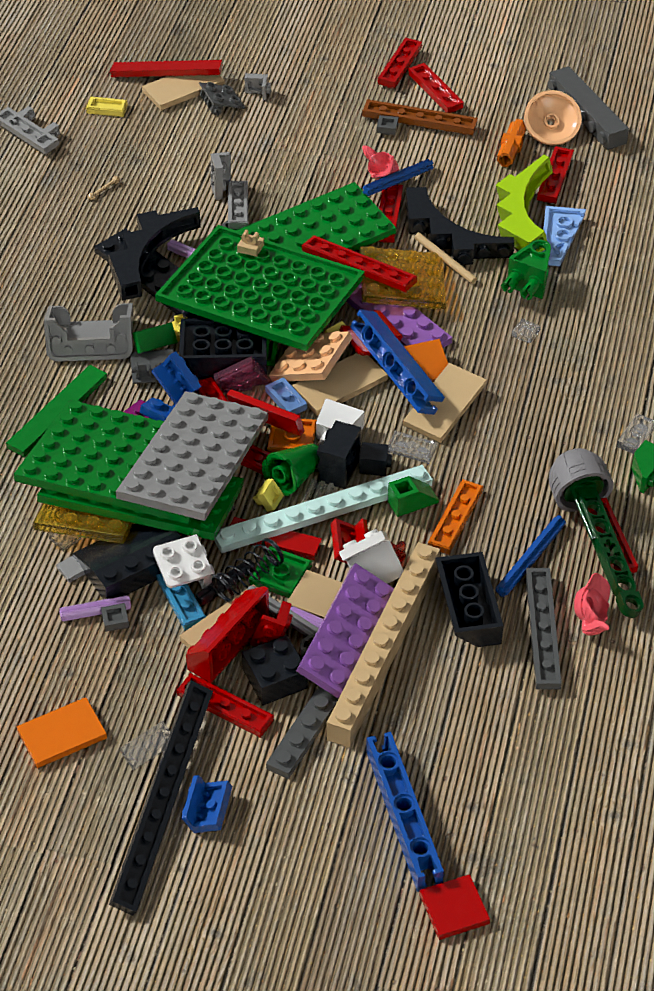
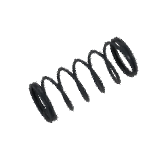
[212,538,284,602]

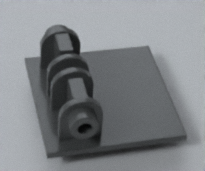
[199,82,246,115]
[130,349,173,384]

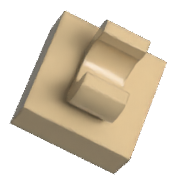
[237,230,264,257]

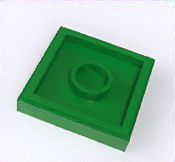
[249,546,312,598]

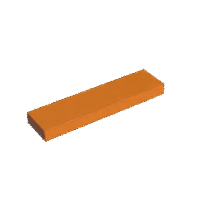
[428,479,484,555]

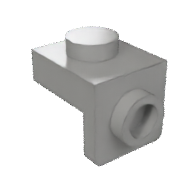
[245,73,271,100]

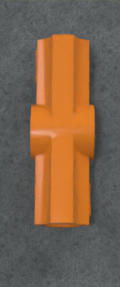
[497,119,526,167]

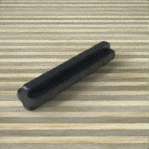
[196,559,255,605]

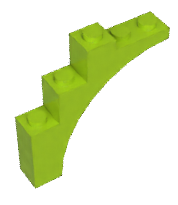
[495,155,553,252]

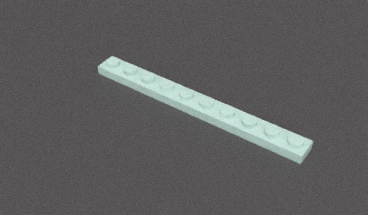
[214,465,433,554]

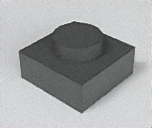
[377,115,398,135]
[101,603,129,632]

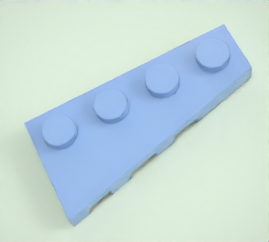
[542,206,586,267]

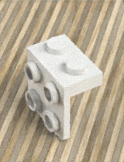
[339,529,404,584]
[153,534,215,589]

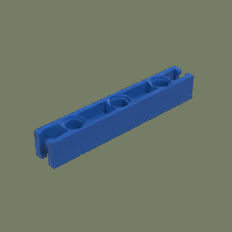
[350,309,445,415]
[366,732,444,892]

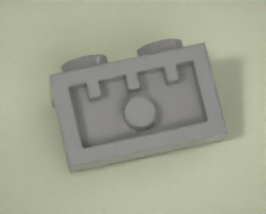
[211,152,231,200]

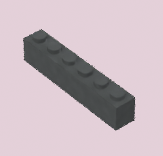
[547,66,629,150]

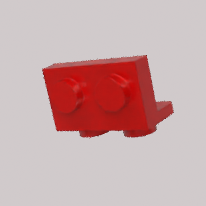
[330,518,369,564]
[250,601,293,646]

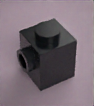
[359,442,393,476]

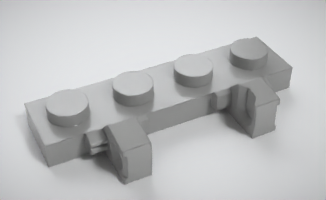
[0,106,61,154]

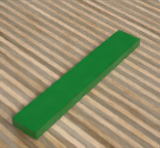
[6,365,107,457]

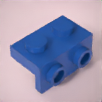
[152,351,202,404]
[182,775,233,833]

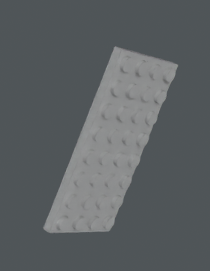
[116,391,268,521]

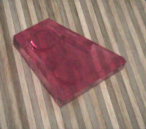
[214,356,272,393]

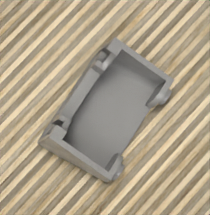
[44,303,134,361]

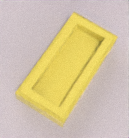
[86,97,128,117]

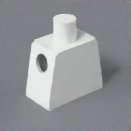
[316,398,364,445]

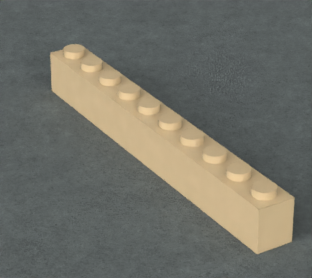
[327,542,440,748]

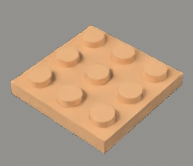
[269,331,352,382]

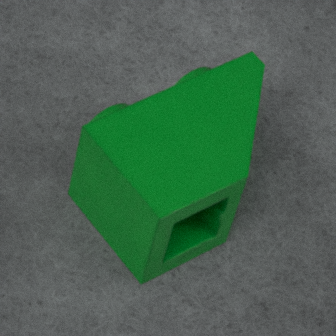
[632,440,654,494]
[388,476,439,517]

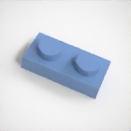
[265,377,307,414]

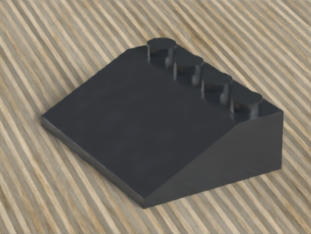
[179,318,267,379]
[72,523,182,600]

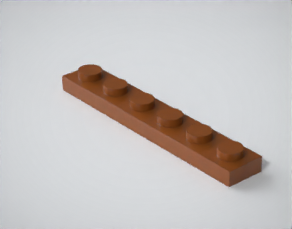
[362,99,478,135]

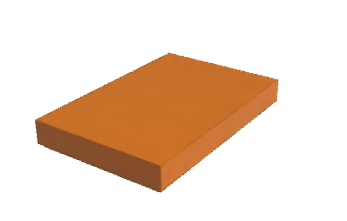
[16,697,107,768]

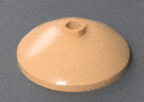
[524,90,582,146]

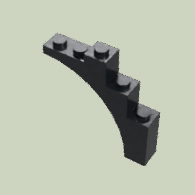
[406,187,515,265]
[108,207,201,301]

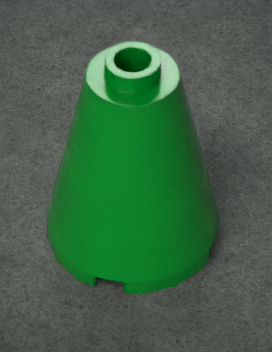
[262,443,320,496]

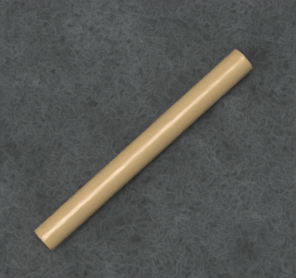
[414,232,477,284]

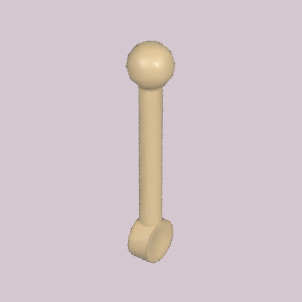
[88,176,120,200]

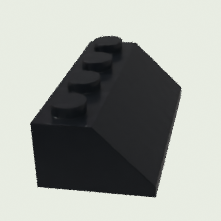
[435,552,504,647]

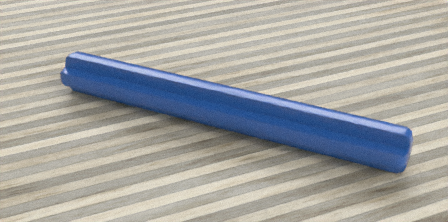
[363,159,434,196]
[495,515,566,597]

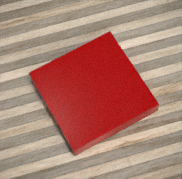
[419,874,490,940]

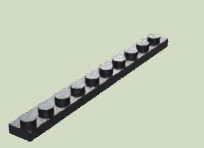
[109,680,213,916]

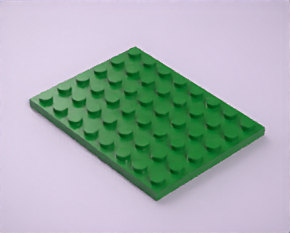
[155,225,365,351]
[14,400,192,524]

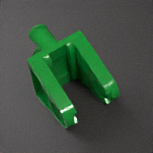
[501,240,551,300]

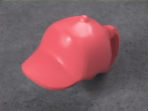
[362,145,399,180]
[574,573,610,636]

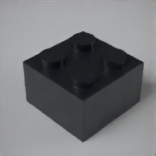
[317,420,361,489]
[242,635,308,706]

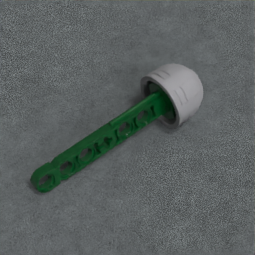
[549,448,644,618]

